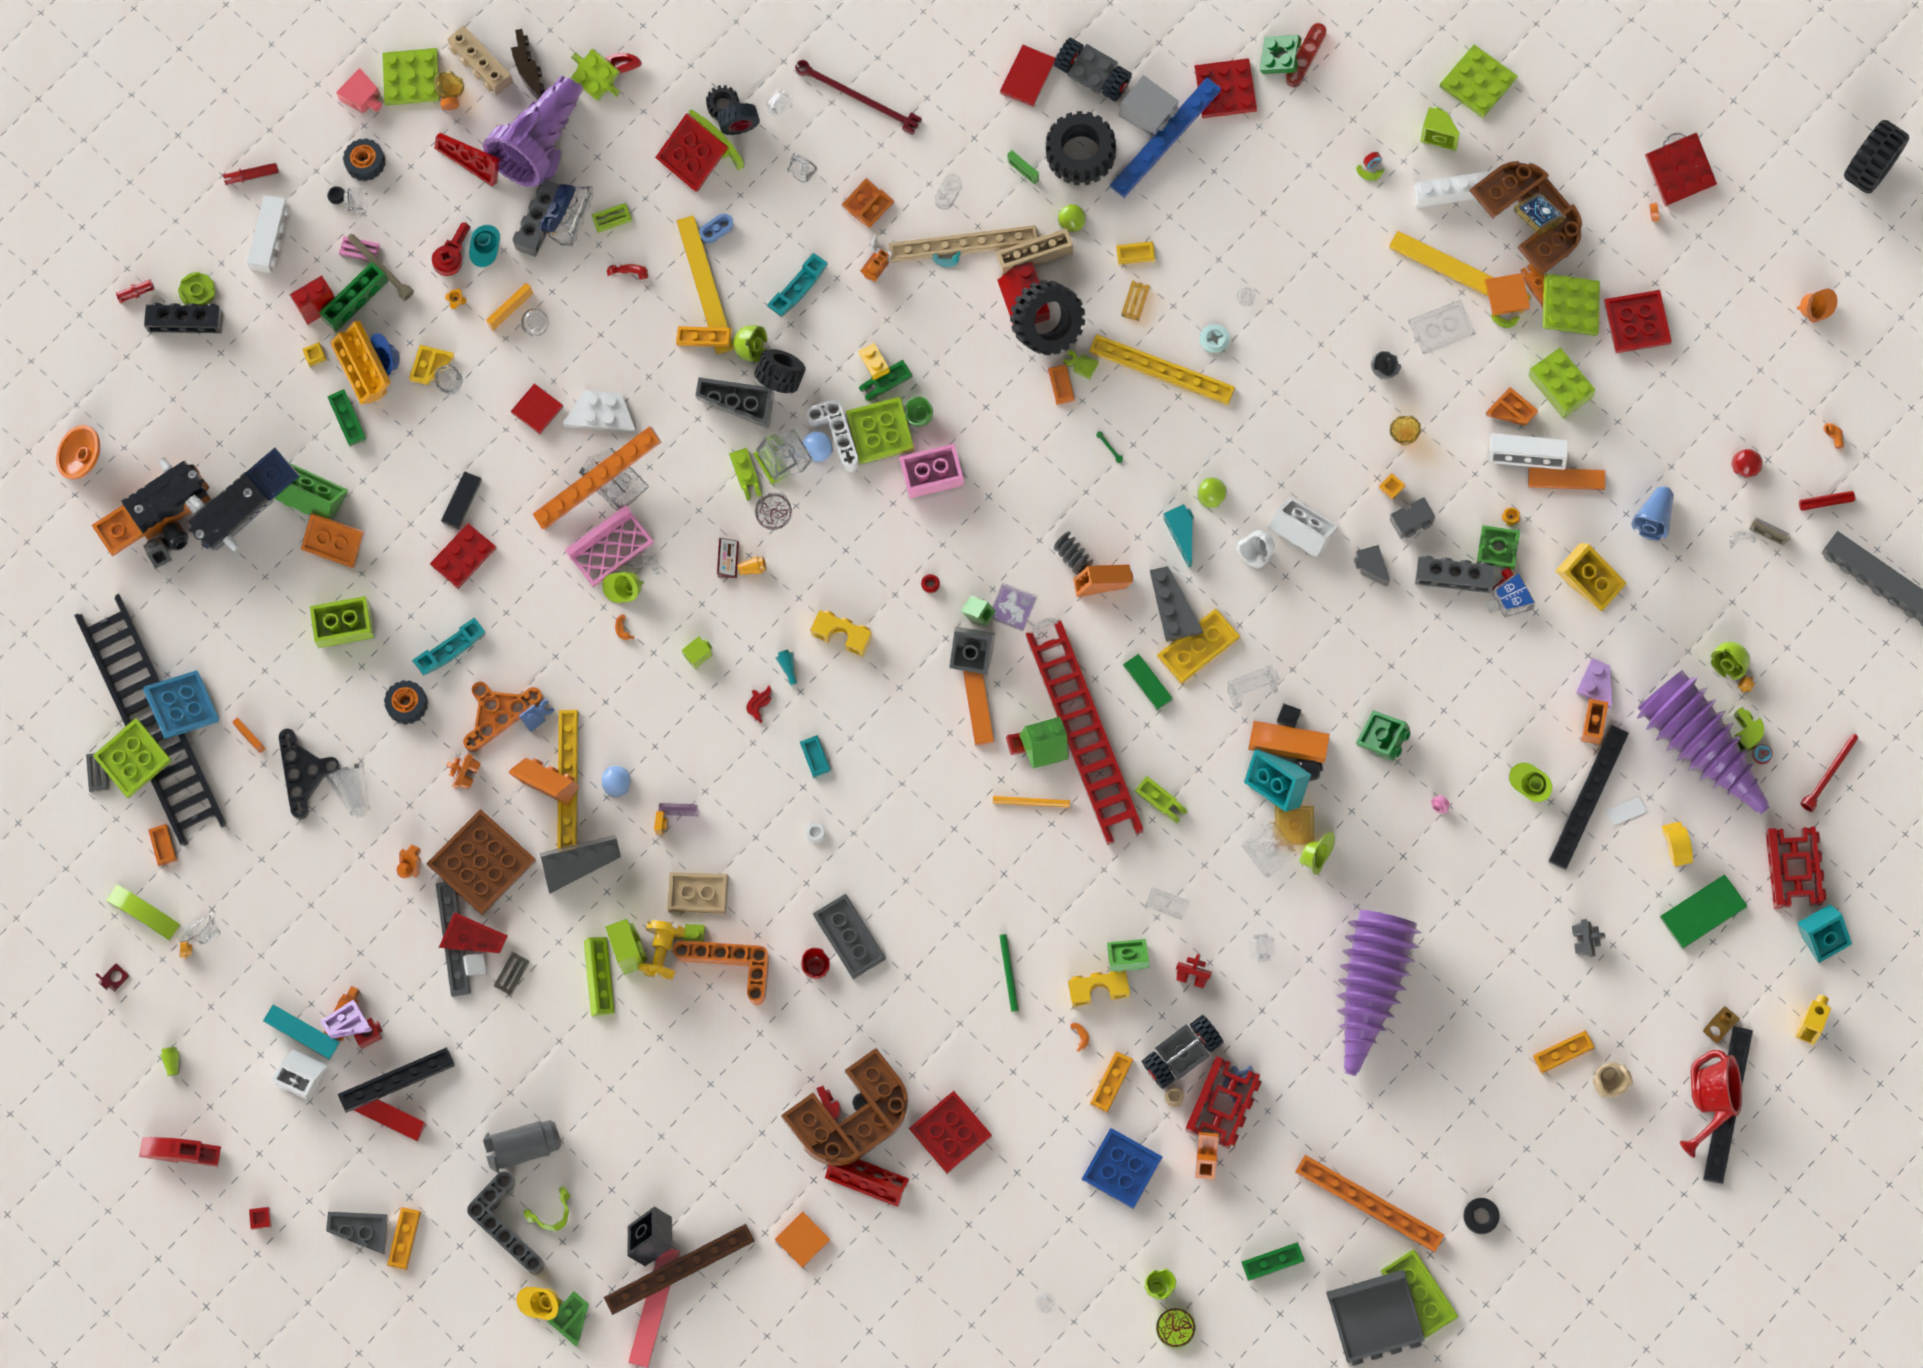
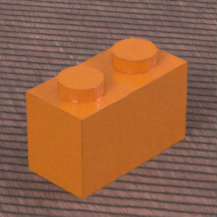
[1581,698,1609,745]

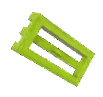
[591,203,632,233]

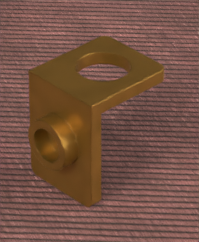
[1703,1006,1740,1043]

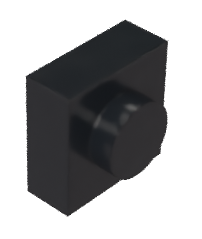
[1277,703,1302,728]

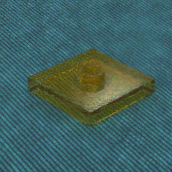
[1275,806,1314,845]

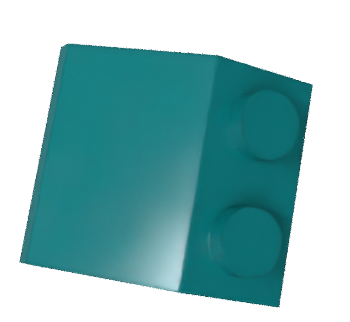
[1797,904,1852,963]

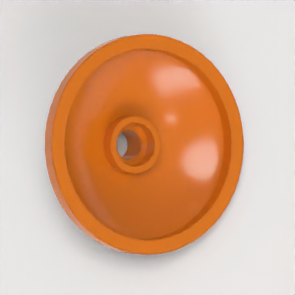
[56,425,101,480]

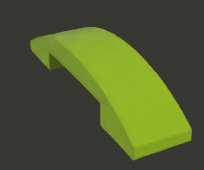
[106,885,180,941]

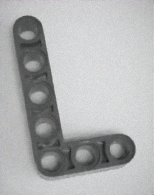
[467,1172,544,1275]

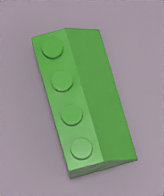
[275,463,348,519]

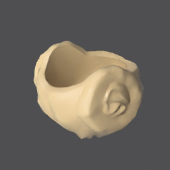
[1593,1062,1633,1098]

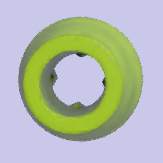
[160,1047,179,1076]

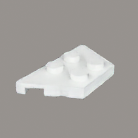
[563,391,635,433]

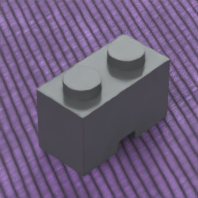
[1390,497,1435,539]

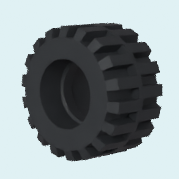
[754,349,806,394]

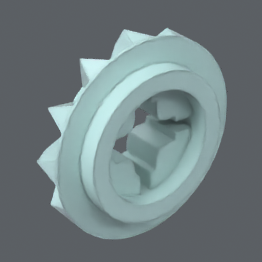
[1200,324,1230,353]

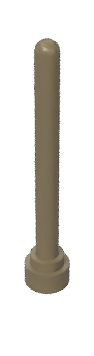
[348,234,414,301]

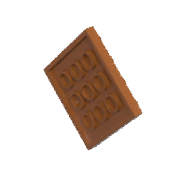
[426,809,536,916]

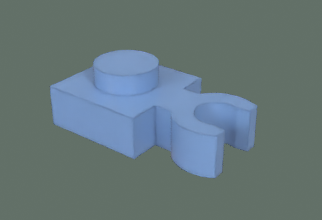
[519,699,555,732]

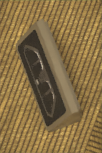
[1750,517,1790,546]

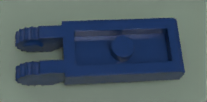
[539,184,576,232]

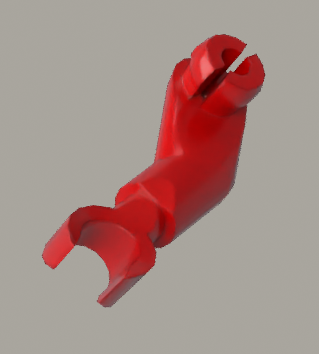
[607,264,649,280]

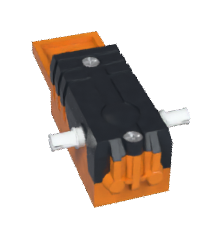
[91,457,212,557]

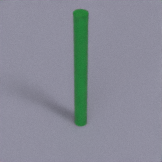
[999,934,1019,1012]

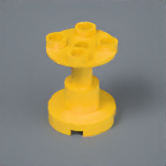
[637,920,686,980]

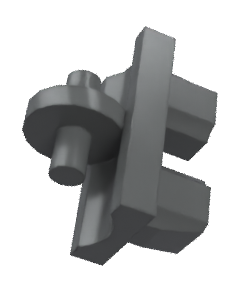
[1572,919,1606,957]

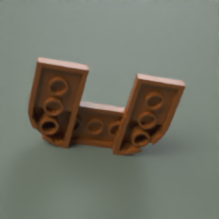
[1469,161,1582,276]
[781,1048,908,1166]

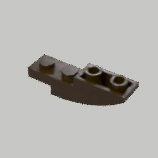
[511,29,545,100]

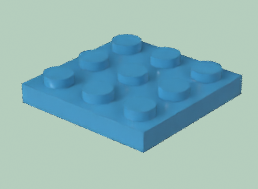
[143,670,219,739]

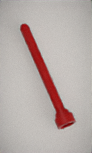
[1800,734,1858,812]

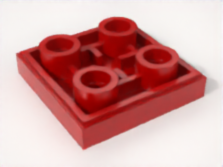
[511,383,564,435]

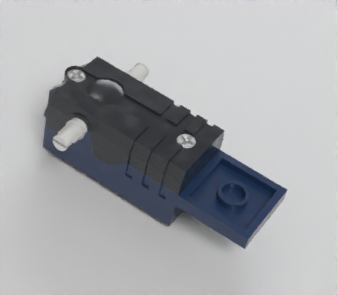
[187,447,300,552]

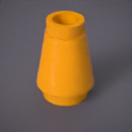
[737,556,767,575]

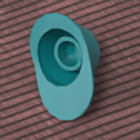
[469,225,500,267]

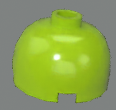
[733,325,768,362]
[1710,641,1750,680]

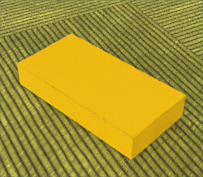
[1116,241,1155,265]

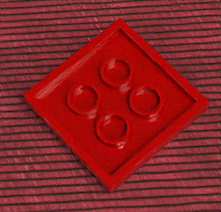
[1194,58,1257,119]
[655,113,729,192]
[1644,132,1717,206]
[1604,290,1672,354]
[909,1090,992,1174]

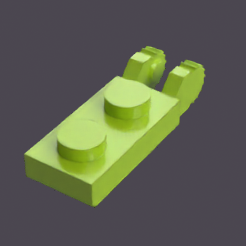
[729,447,762,501]
[1134,776,1188,824]

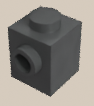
[143,537,172,569]

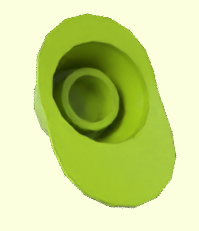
[602,572,644,603]
[1509,762,1552,802]
[1299,832,1335,875]

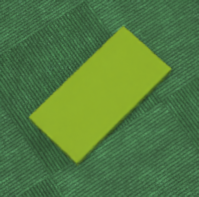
[1380,1249,1459,1339]

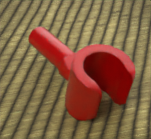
[1492,568,1514,592]

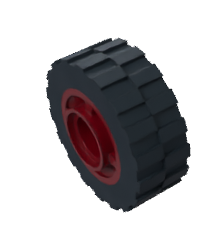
[717,103,760,135]

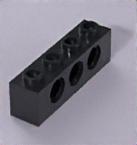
[144,303,223,333]

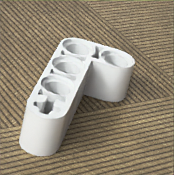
[807,400,859,473]

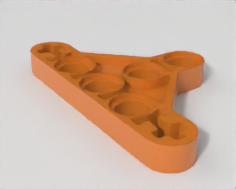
[463,681,543,752]

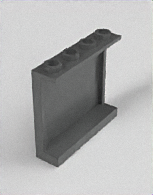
[1326,1270,1425,1366]

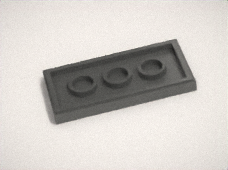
[813,894,886,979]

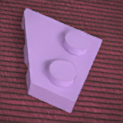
[1576,658,1612,708]
[320,1000,372,1038]

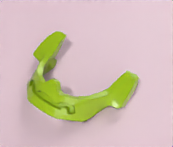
[523,1186,571,1231]

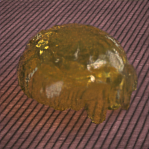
[434,71,464,99]
[1389,415,1421,445]

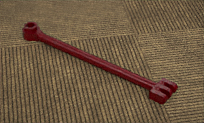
[795,60,922,135]

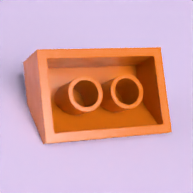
[508,758,579,806]

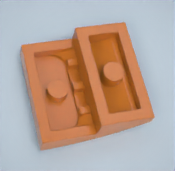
[841,178,895,228]

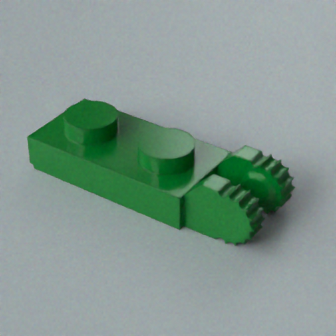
[859,360,913,401]

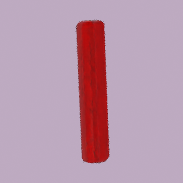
[1798,491,1855,511]

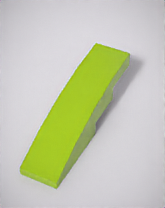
[689,109,744,170]

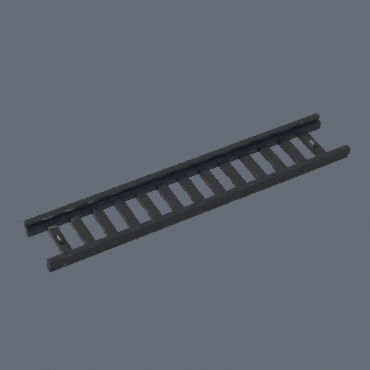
[74,594,227,846]

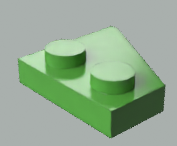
[547,1291,589,1346]

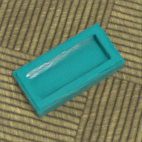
[800,735,831,778]

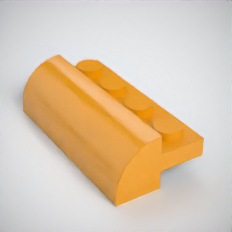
[330,321,391,405]

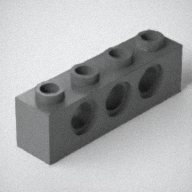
[513,179,559,257]
[1415,555,1495,593]

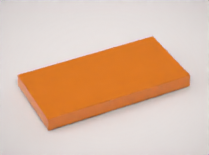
[1248,721,1330,763]

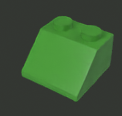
[1019,717,1068,769]

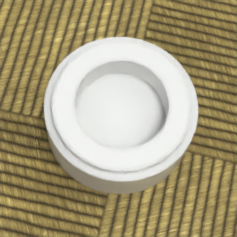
[806,823,826,843]

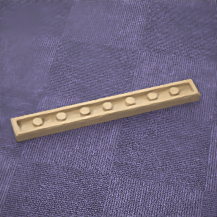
[888,225,1038,263]

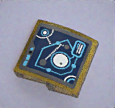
[1514,193,1566,235]

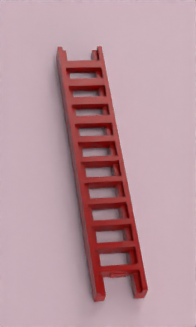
[1025,620,1143,846]

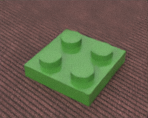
[1107,939,1150,972]

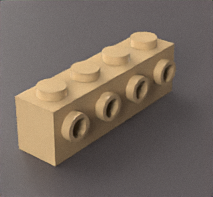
[447,25,513,96]
[996,229,1073,276]

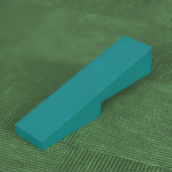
[263,1004,340,1060]

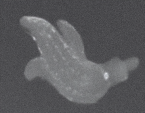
[626,549,660,574]

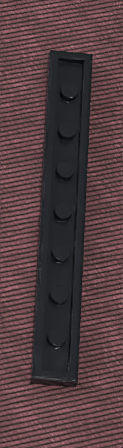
[1548,725,1629,870]
[1703,1026,1753,1184]

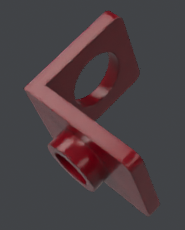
[95,964,129,992]

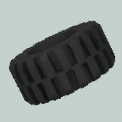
[1045,111,1116,186]
[1844,120,1910,194]
[1010,280,1085,355]

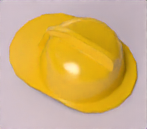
[516,1287,562,1320]

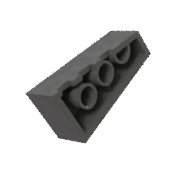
[695,377,774,429]
[539,835,621,894]

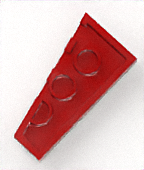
[434,133,500,187]

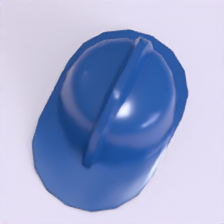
[370,333,400,376]

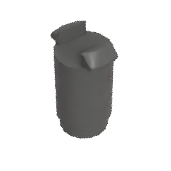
[483,1120,561,1173]

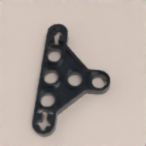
[278,728,341,820]

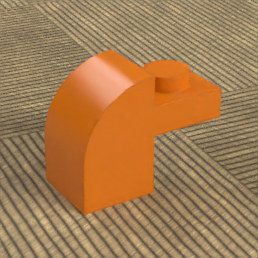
[1195,1132,1219,1180]

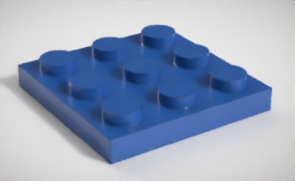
[1081,1128,1163,1209]

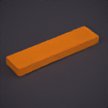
[1528,467,1605,490]
[963,671,994,746]

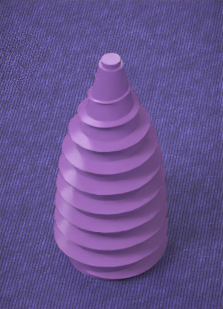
[1637,670,1770,814]
[1337,910,1422,1076]

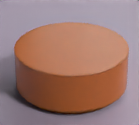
[440,97,459,111]
[1649,202,1660,222]

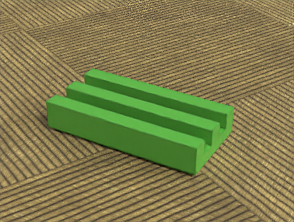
[1007,150,1039,184]

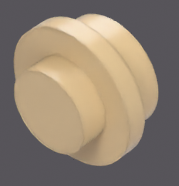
[1165,1087,1184,1107]

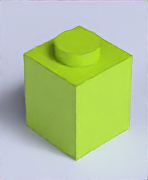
[681,636,713,669]

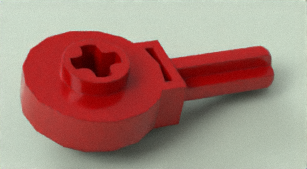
[431,222,471,276]

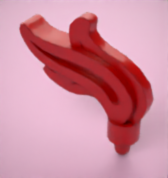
[746,686,772,723]

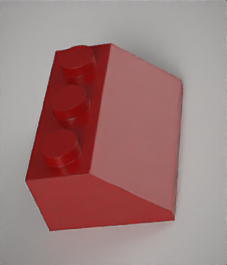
[997,262,1050,325]

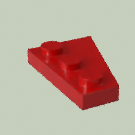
[438,912,508,954]

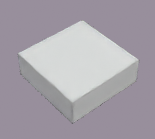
[463,953,487,976]

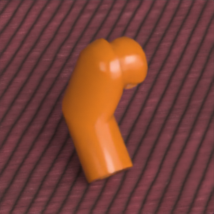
[1823,423,1844,449]

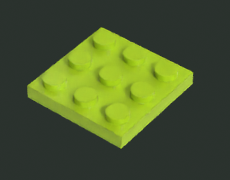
[1439,44,1518,118]
[382,48,440,106]
[1543,273,1600,336]
[846,397,914,465]
[93,718,172,798]

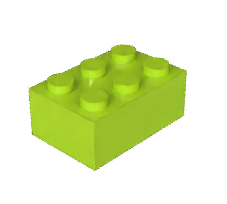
[1528,347,1596,419]
[309,596,375,648]
[605,919,648,975]

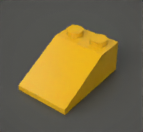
[1555,543,1627,611]

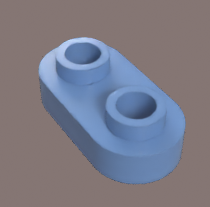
[699,213,734,244]

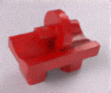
[1175,954,1212,988]

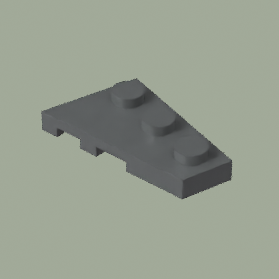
[326,1211,388,1255]

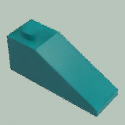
[1163,504,1194,568]

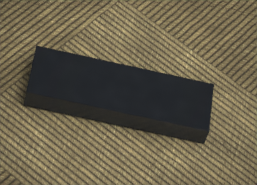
[441,471,482,529]

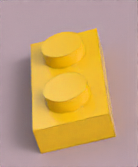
[858,343,890,380]

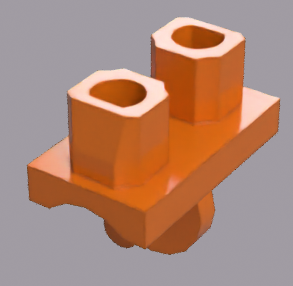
[860,249,890,282]
[446,753,481,789]
[396,844,421,878]

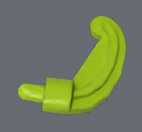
[1356,165,1385,181]
[1491,313,1520,328]

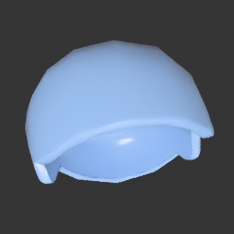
[802,432,832,462]
[602,766,631,797]

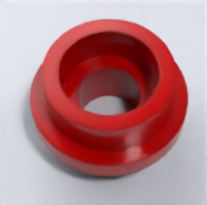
[921,574,940,593]

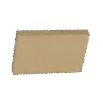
[667,872,728,914]

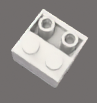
[271,1050,328,1101]

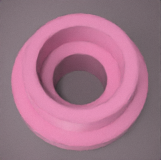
[1431,795,1450,813]

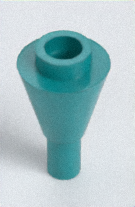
[775,650,797,686]

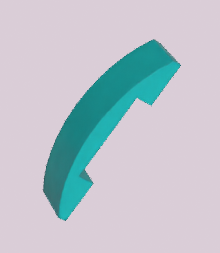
[767,252,828,317]
[412,617,486,676]

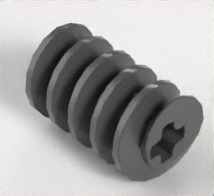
[1053,531,1094,574]

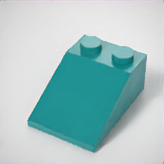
[1244,749,1311,812]

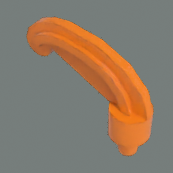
[615,614,634,640]
[1070,1023,1089,1052]

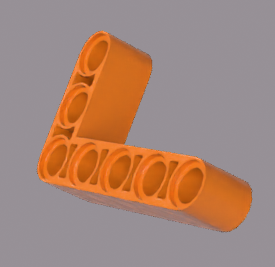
[673,941,769,1005]

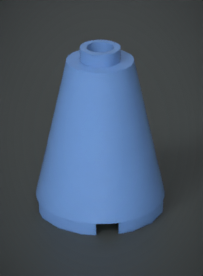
[1631,486,1674,541]

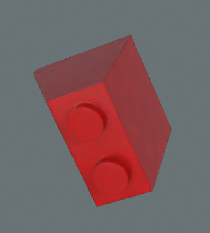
[289,275,335,325]

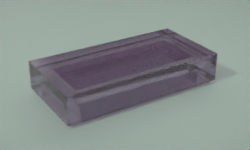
[658,803,699,817]

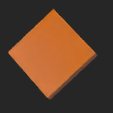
[1485,273,1530,316]
[774,1212,831,1268]

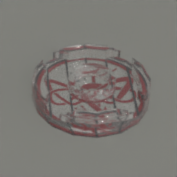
[754,492,792,530]

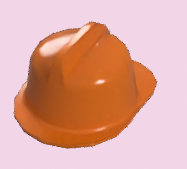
[1797,288,1838,323]

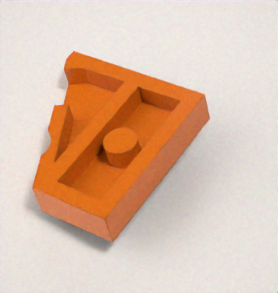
[1485,387,1539,426]

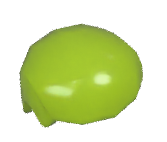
[1058,204,1086,233]
[1197,477,1227,508]
[1144,1268,1176,1300]

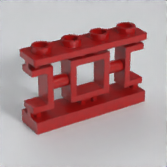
[1765,826,1826,909]
[1185,1056,1262,1149]

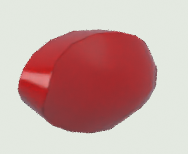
[604,53,642,74]

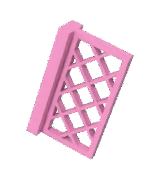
[565,505,654,587]

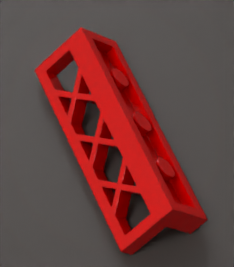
[825,1159,909,1207]

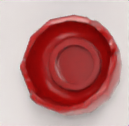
[1731,449,1763,478]
[800,947,830,979]

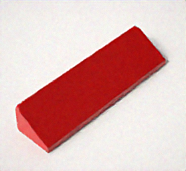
[353,1099,427,1142]

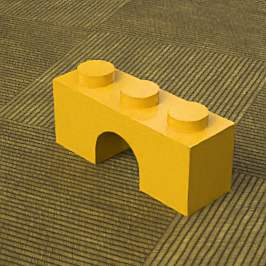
[810,610,873,657]
[1068,970,1130,1007]

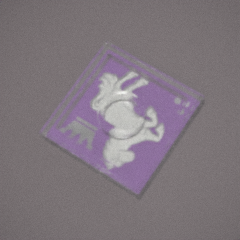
[991,583,1038,632]

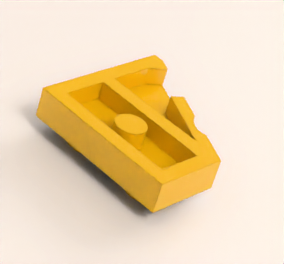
[409,345,455,385]

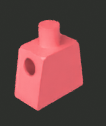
[336,68,382,113]

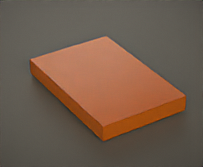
[301,513,364,568]

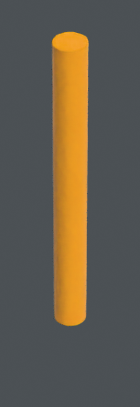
[993,796,1070,808]

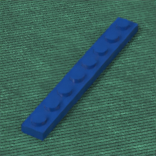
[1110,78,1221,198]

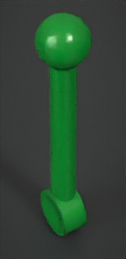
[1096,431,1123,463]

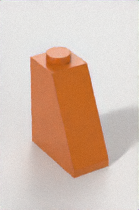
[1073,564,1133,597]

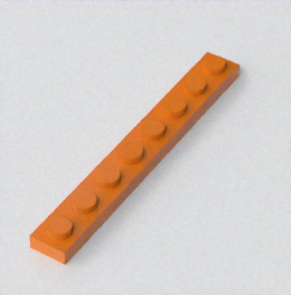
[533,426,662,530]
[1295,1155,1445,1253]

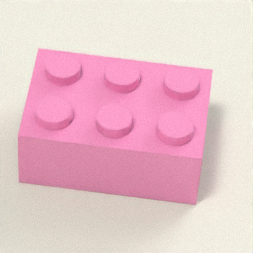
[899,444,964,499]

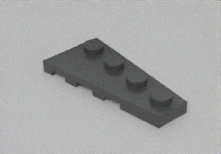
[1150,566,1203,642]

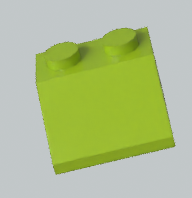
[1420,107,1460,151]

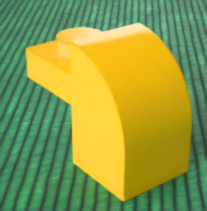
[1662,822,1693,867]

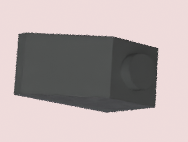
[1354,545,1390,586]

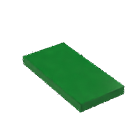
[1660,874,1747,949]

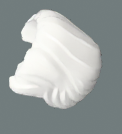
[1236,530,1275,568]

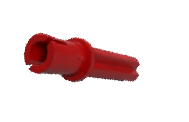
[223,163,279,185]

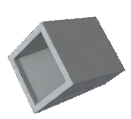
[1119,75,1179,135]

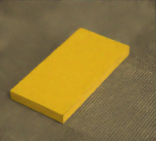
[1157,608,1240,685]

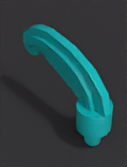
[933,252,961,268]

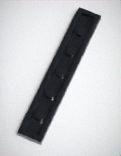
[338,1047,455,1113]

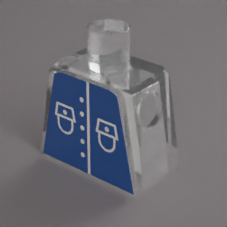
[1486,572,1536,617]

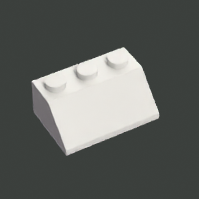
[1268,497,1339,557]

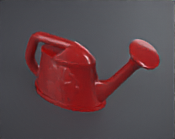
[1679,1050,1742,1158]

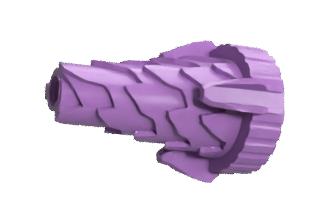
[483,75,583,187]

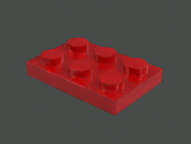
[430,523,496,589]

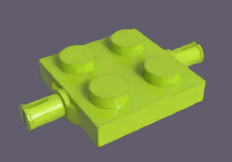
[570,49,621,101]

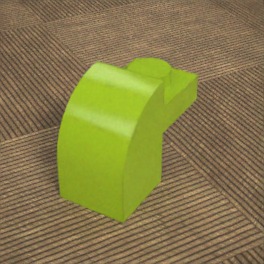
[1733,707,1764,754]

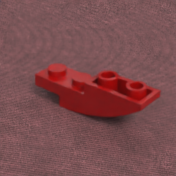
[139,1137,221,1167]

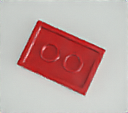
[1000,44,1055,107]

